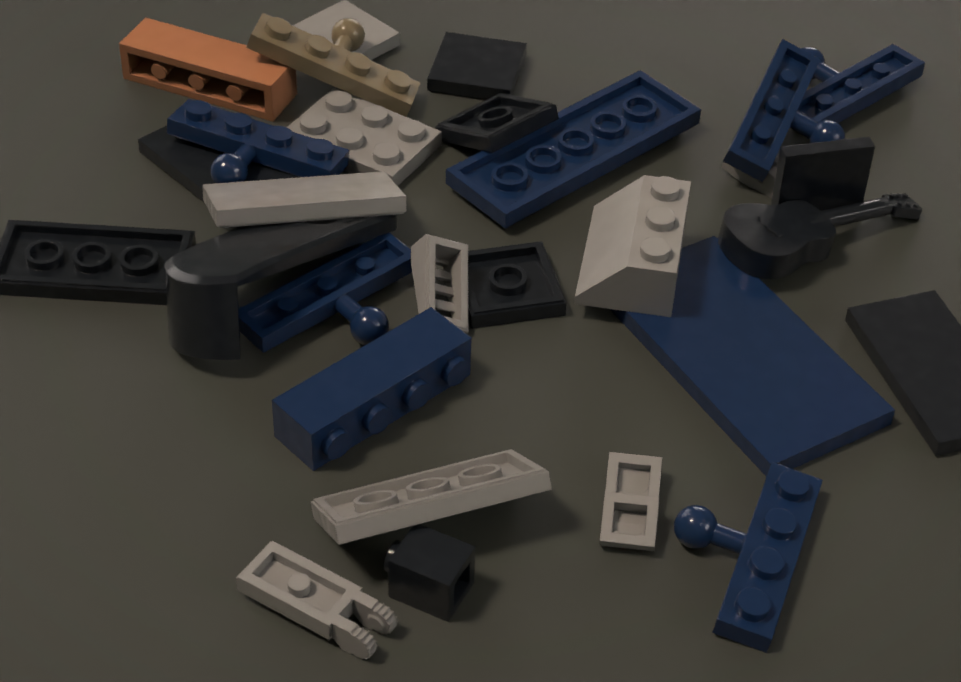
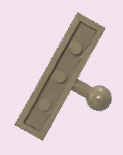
[246,13,420,117]

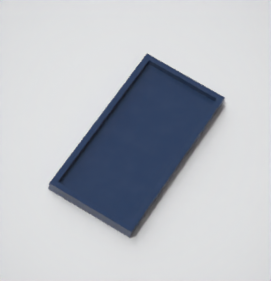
[610,235,895,477]

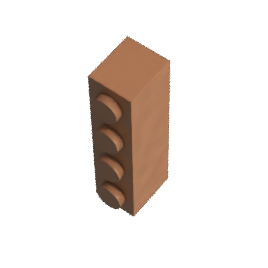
[119,17,297,122]

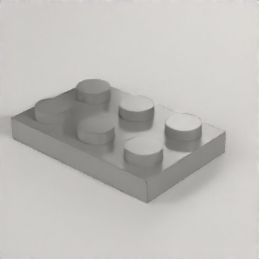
[287,88,442,186]

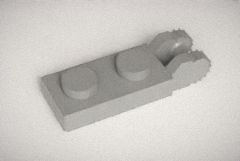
[236,541,398,660]

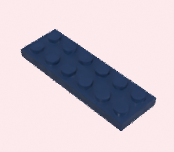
[446,70,701,229]

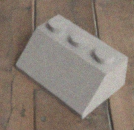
[574,175,691,317]

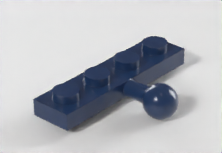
[723,39,845,182]
[797,44,925,139]
[167,99,350,183]
[239,233,412,353]
[674,462,823,653]

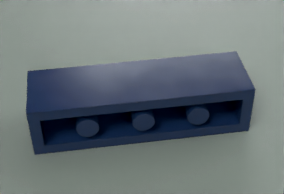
[272,307,472,471]

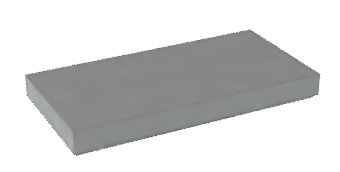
[202,171,406,228]
[310,449,552,545]

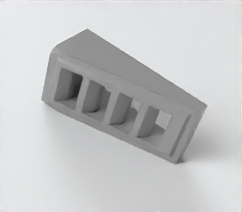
[411,234,469,334]

